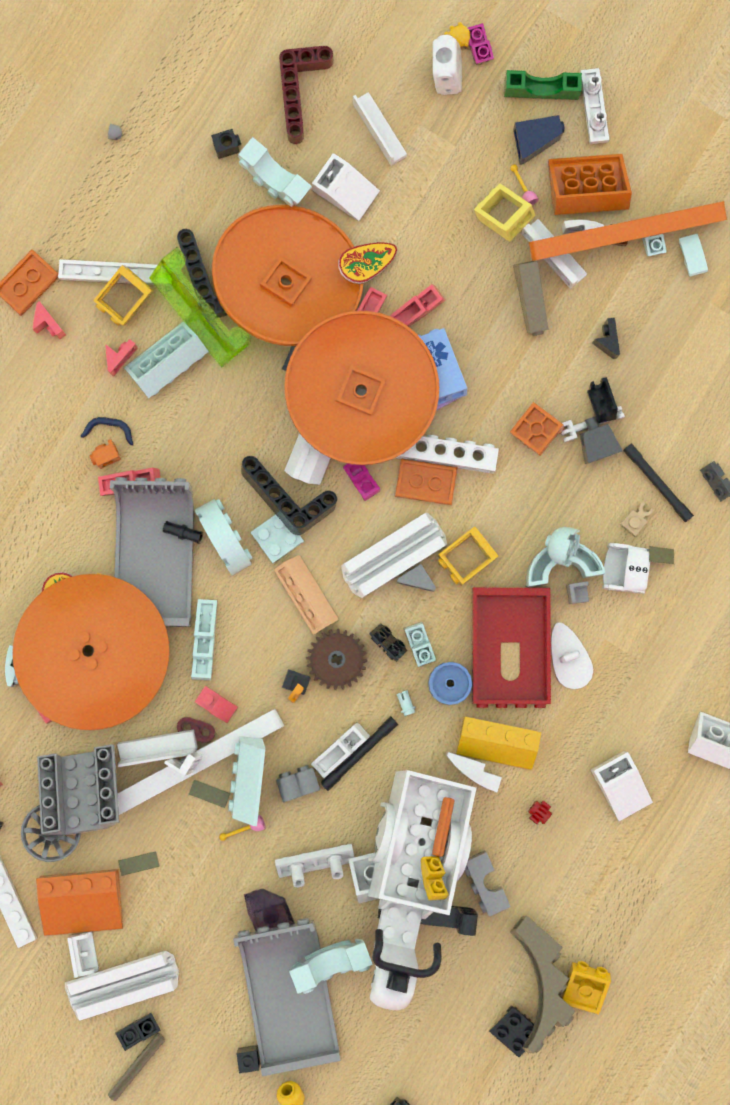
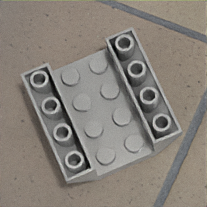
[37,744,120,835]

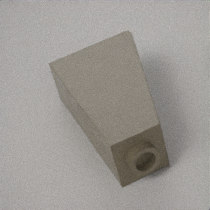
[513,261,549,336]

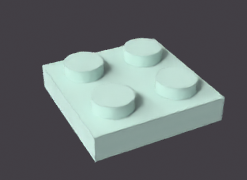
[251,514,304,564]

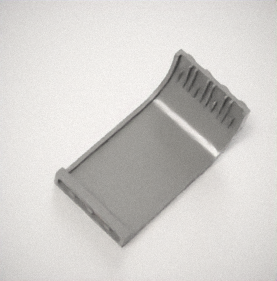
[110,477,194,627]
[233,918,341,1076]

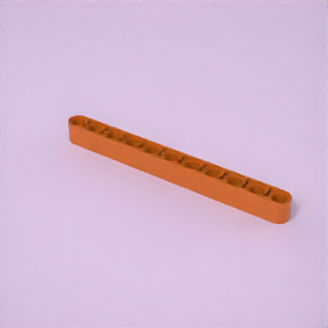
[529,201,727,261]

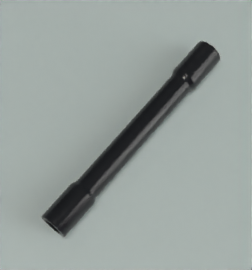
[623,443,694,522]
[320,716,399,791]

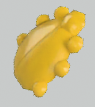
[444,22,470,48]

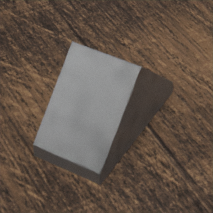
[397,564,436,592]

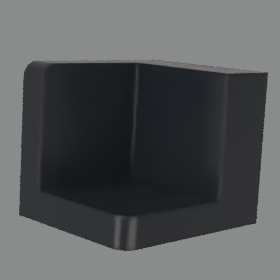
[282,669,311,695]

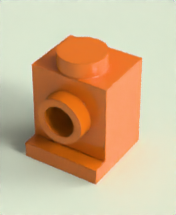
[89,439,122,469]

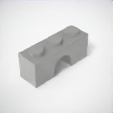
[464,850,511,917]

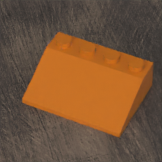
[548,154,632,215]
[36,869,123,936]

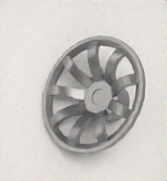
[21,805,81,862]

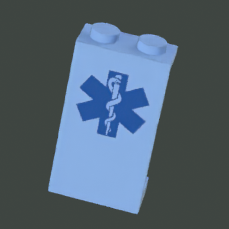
[418,328,467,405]

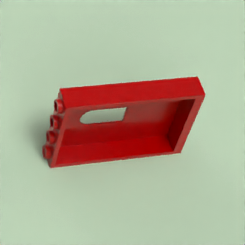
[472,587,551,708]

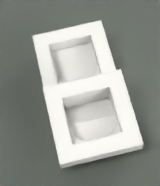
[562,220,604,234]

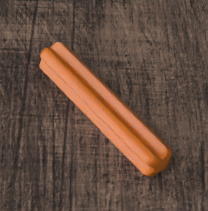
[432,797,455,857]

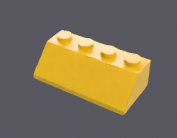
[456,716,542,770]

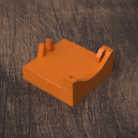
[510,402,565,456]

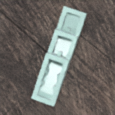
[191,599,217,681]

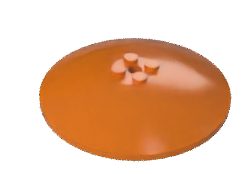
[212,205,363,346]
[284,311,439,465]
[13,574,170,730]

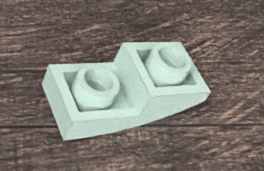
[642,234,666,256]
[679,234,708,277]
[404,622,436,667]
[5,645,19,687]

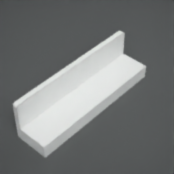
[353,92,407,166]
[521,219,587,289]
[117,729,198,767]
[164,751,203,776]

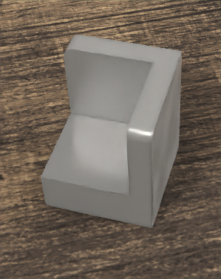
[566,581,589,605]

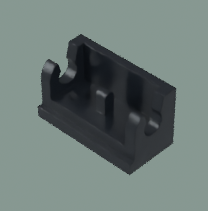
[587,377,618,423]

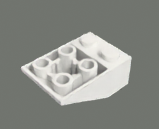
[312,153,380,221]
[591,751,653,821]

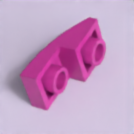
[468,23,494,64]

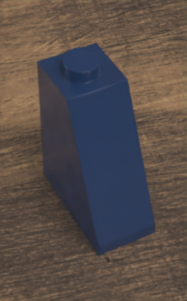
[513,115,565,165]

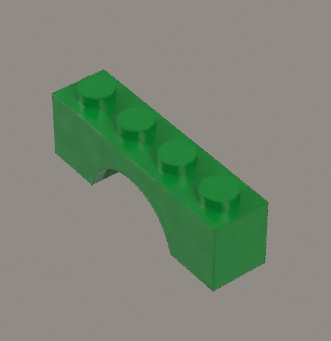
[504,70,582,100]

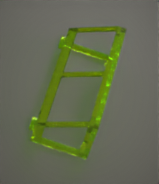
[149,247,251,368]

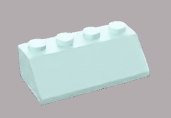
[124,322,209,398]
[228,737,265,826]

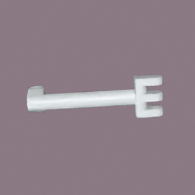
[561,406,625,442]

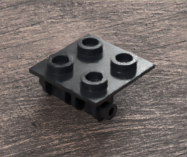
[369,623,408,662]
[489,1005,534,1057]

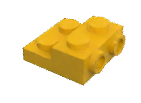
[562,961,611,1015]

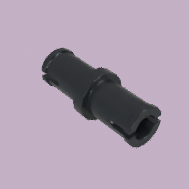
[163,521,203,544]

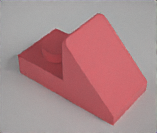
[33,301,66,339]
[105,339,138,377]
[195,686,238,723]

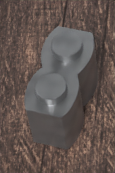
[276,765,320,802]

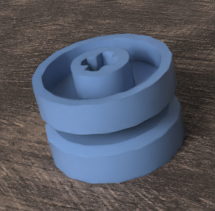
[428,662,472,705]

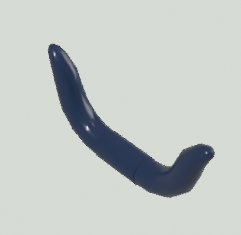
[80,417,133,446]

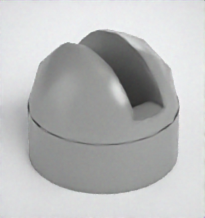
[108,124,122,140]

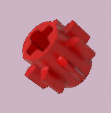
[528,801,552,824]

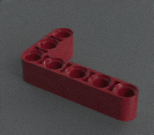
[279,46,333,144]

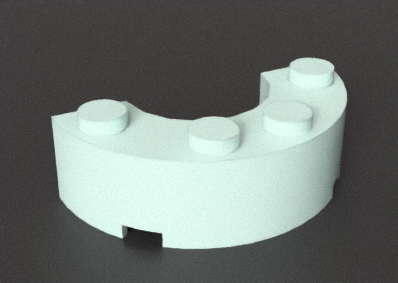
[238,137,312,207]
[195,498,253,576]
[526,543,605,588]
[289,939,373,994]

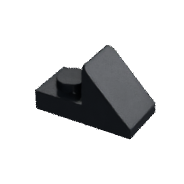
[592,317,620,359]

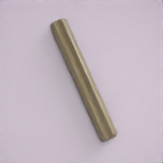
[108,1033,165,1101]

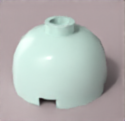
[545,527,580,567]

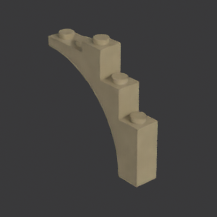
[510,916,575,1054]

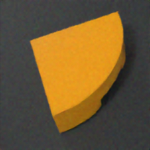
[288,683,304,703]

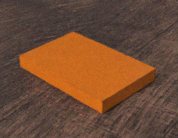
[0,249,59,316]
[395,459,457,505]

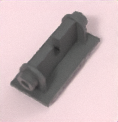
[700,461,730,502]

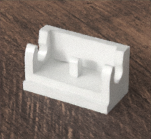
[67,931,99,978]

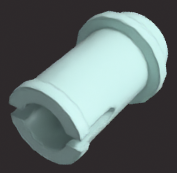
[396,690,416,716]

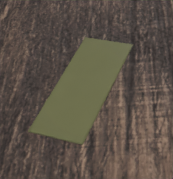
[649,546,674,564]
[189,780,230,808]
[118,851,159,876]

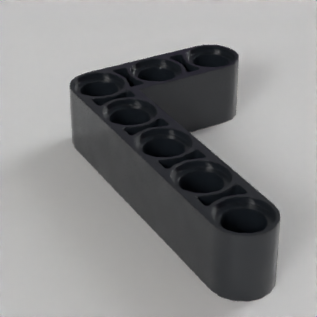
[177,229,227,320]
[241,456,337,535]
[377,899,478,936]

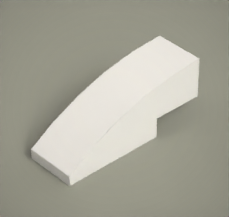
[311,722,370,778]
[446,752,502,792]

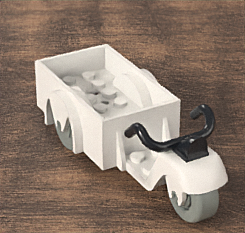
[368,770,476,1010]

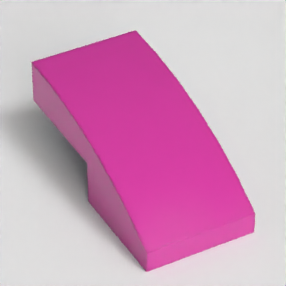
[343,464,381,501]

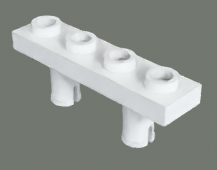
[580,68,609,144]
[275,844,354,888]

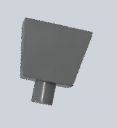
[580,416,623,464]

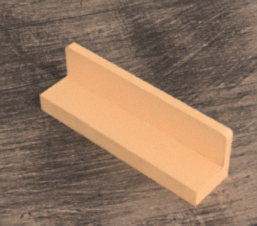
[274,555,338,635]

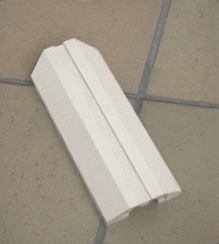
[284,433,331,485]
[341,513,448,598]
[65,951,179,1021]

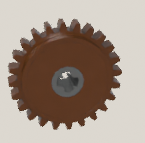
[306,629,367,690]

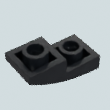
[115,1013,161,1051]

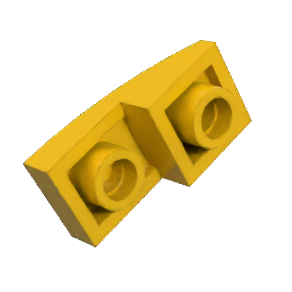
[421,856,449,900]

